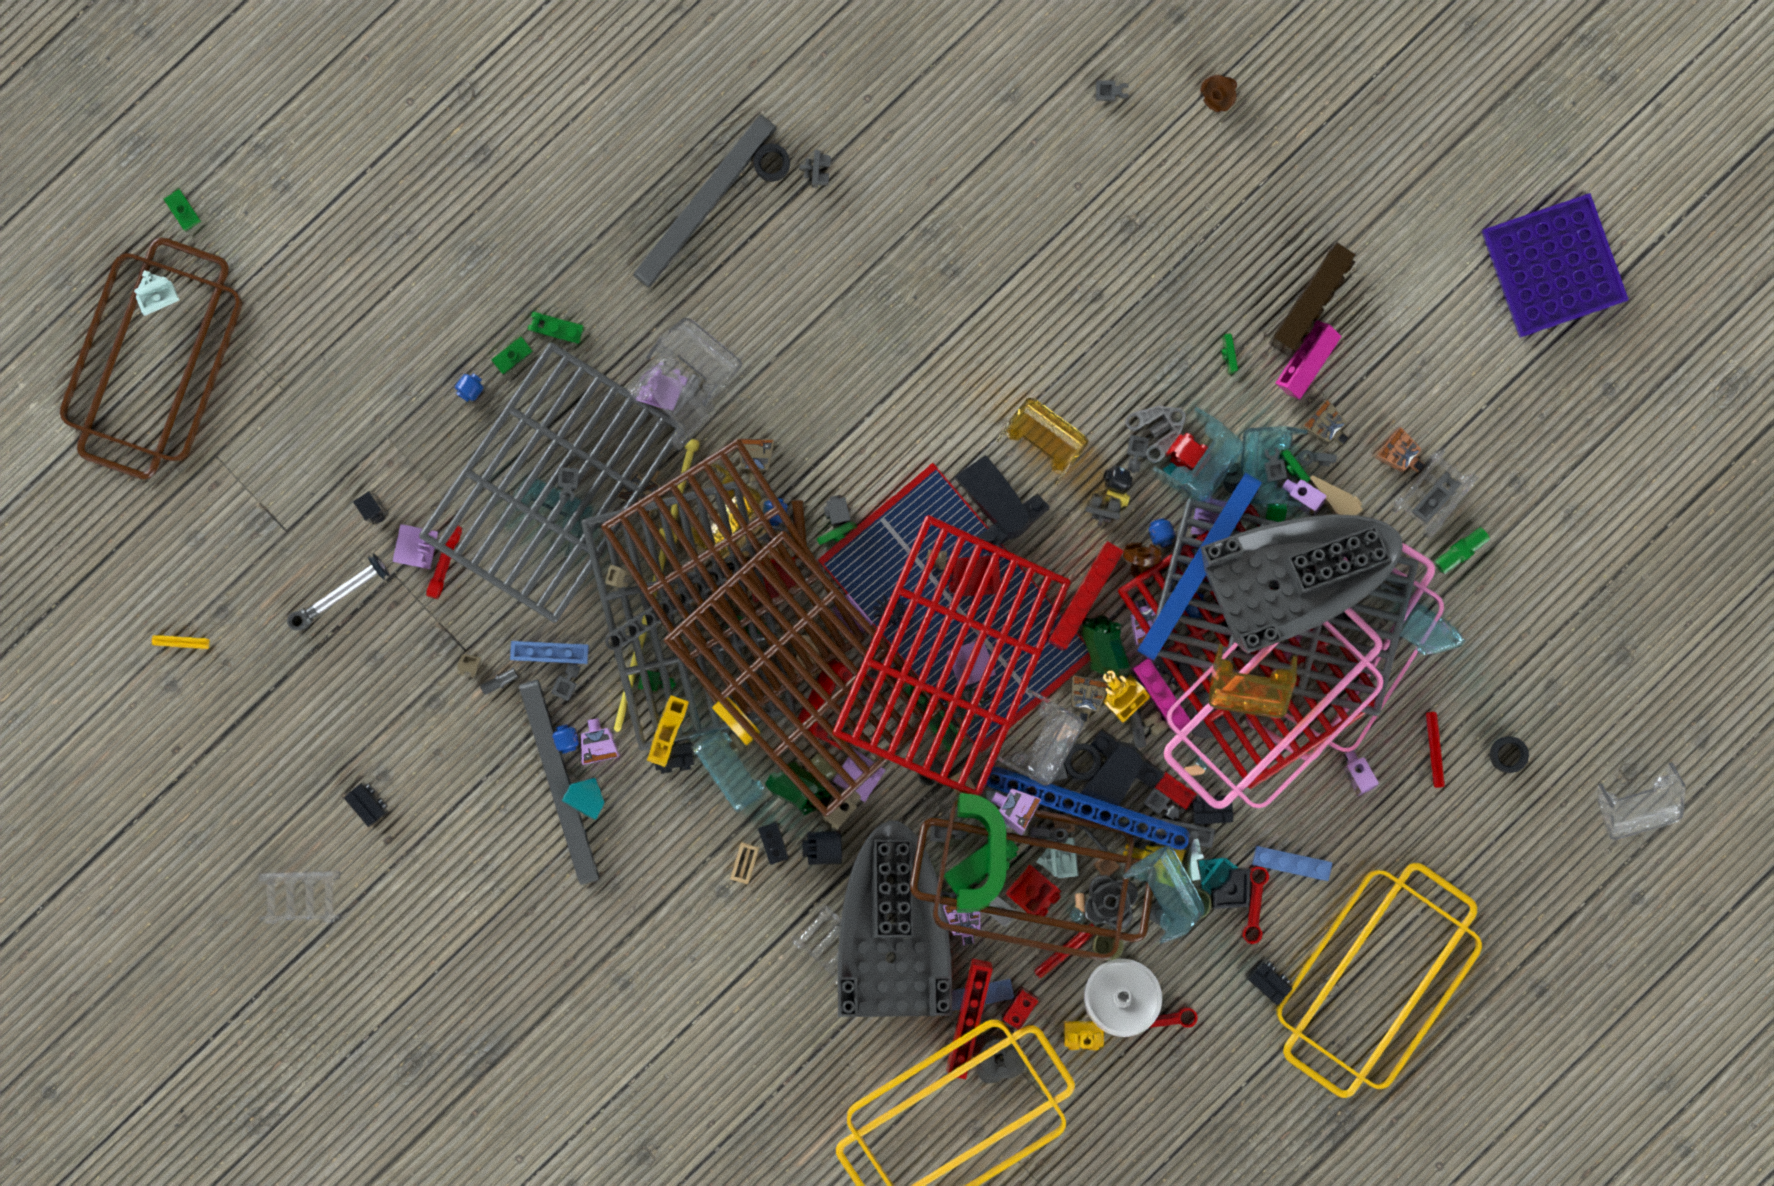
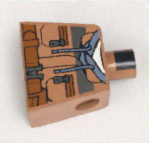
[1375,427,1424,472]

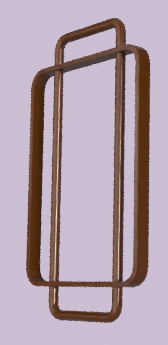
[60,237,242,479]
[910,799,1156,960]

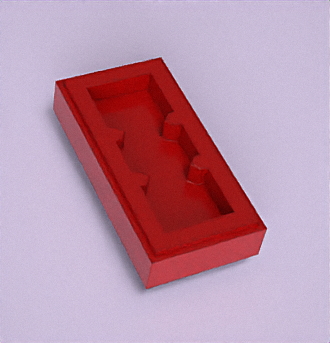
[1155,772,1197,810]

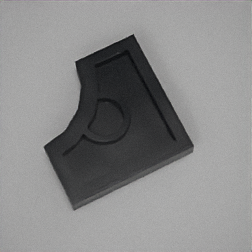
[1211,868,1250,909]

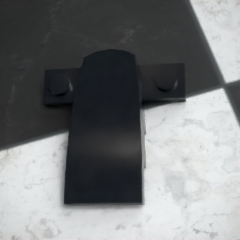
[955,455,1050,553]
[1071,729,1165,817]

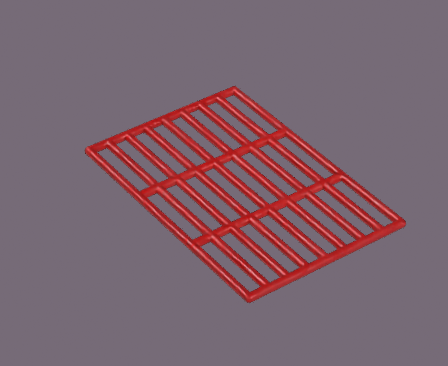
[1118,504,1376,789]
[832,515,1071,797]

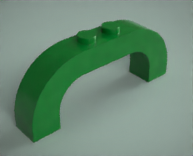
[957,793,1010,913]

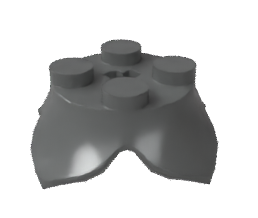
[1191,690,1241,740]
[1084,875,1138,929]
[972,1029,1025,1083]

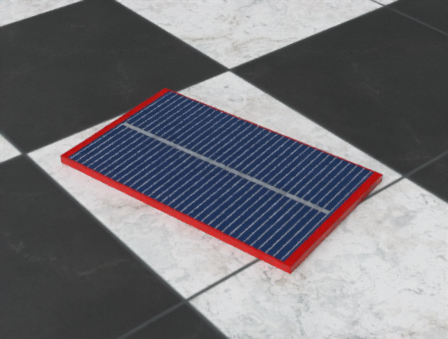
[818,463,1091,753]

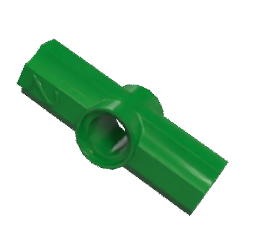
[1434,527,1490,575]

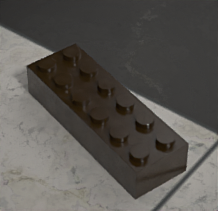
[1268,242,1356,356]

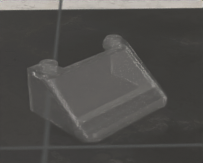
[627,356,716,451]

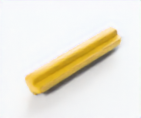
[151,635,210,649]

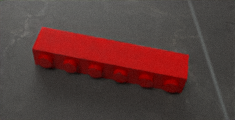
[1047,541,1124,651]
[946,958,993,1080]

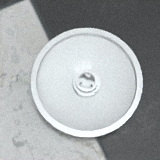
[1084,959,1162,1037]

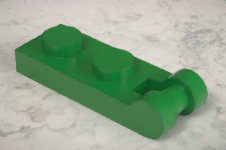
[527,312,584,345]

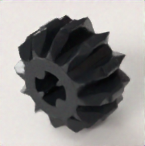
[873,594,905,627]

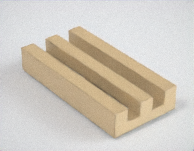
[730,842,760,884]

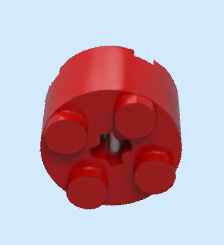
[1165,433,1211,476]

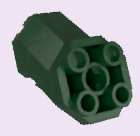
[1082,615,1130,677]
[765,762,832,815]

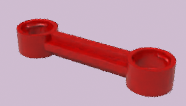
[426,526,463,600]
[1242,866,1269,944]
[1149,1007,1198,1028]

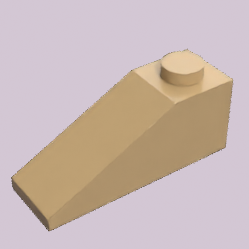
[1308,476,1363,515]

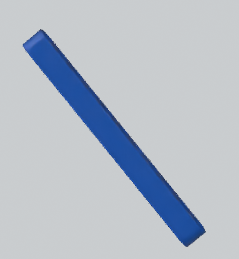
[1137,472,1262,661]
[986,767,1190,850]

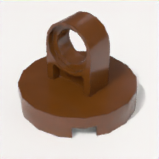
[1200,74,1237,112]
[1123,542,1162,578]

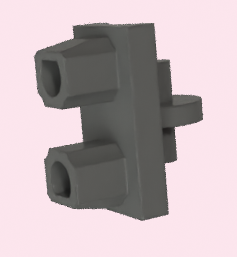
[799,150,831,188]
[1085,493,1122,526]

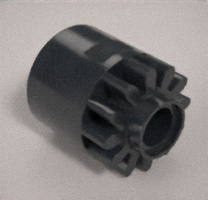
[802,831,842,865]

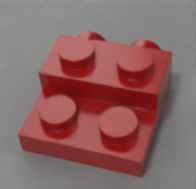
[1005,865,1061,917]

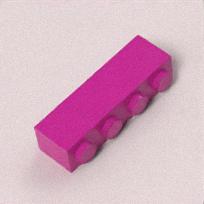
[1275,320,1342,399]
[1131,658,1191,733]

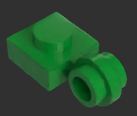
[638,671,676,692]

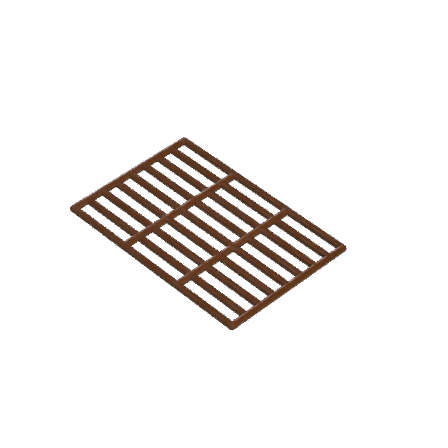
[601,439,865,716]
[664,531,944,817]

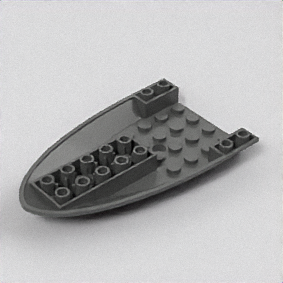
[1201,514,1403,654]
[837,820,952,1017]

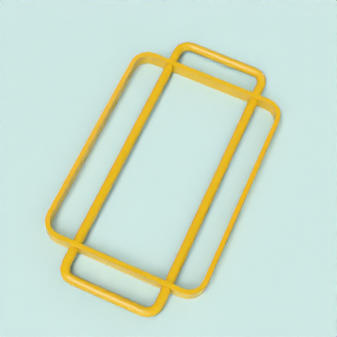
[1276,863,1482,1098]
[836,1020,1075,1186]

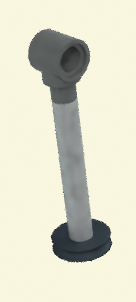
[287,553,390,630]

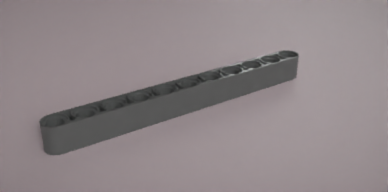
[633,114,777,288]
[605,527,785,650]
[519,679,600,885]

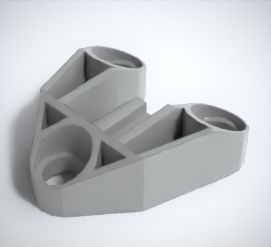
[1125,406,1186,463]

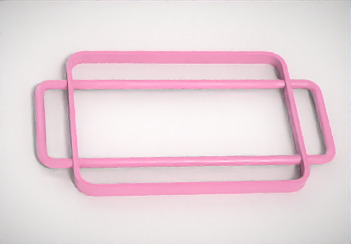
[1241,542,1444,761]
[1164,608,1383,809]

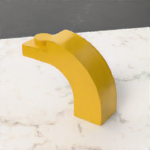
[647,695,689,767]
[712,697,761,746]

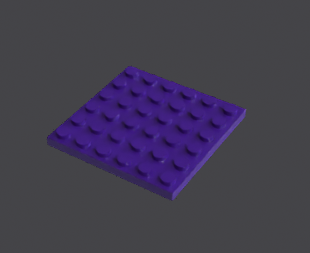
[1481,193,1629,338]

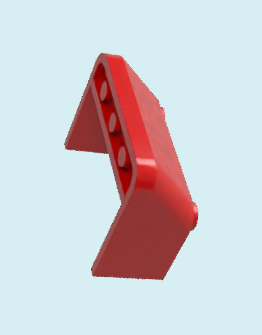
[798,659,876,750]

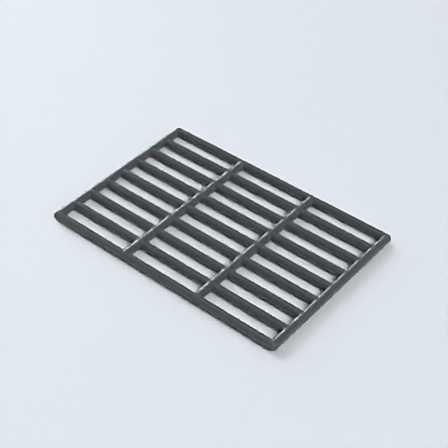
[419,342,685,623]
[581,481,796,751]
[1154,498,1419,716]

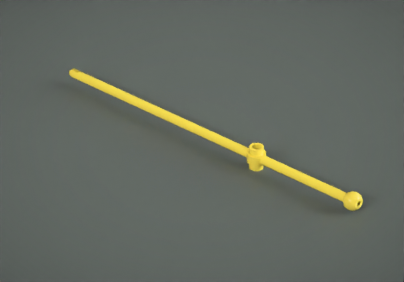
[614,438,700,732]

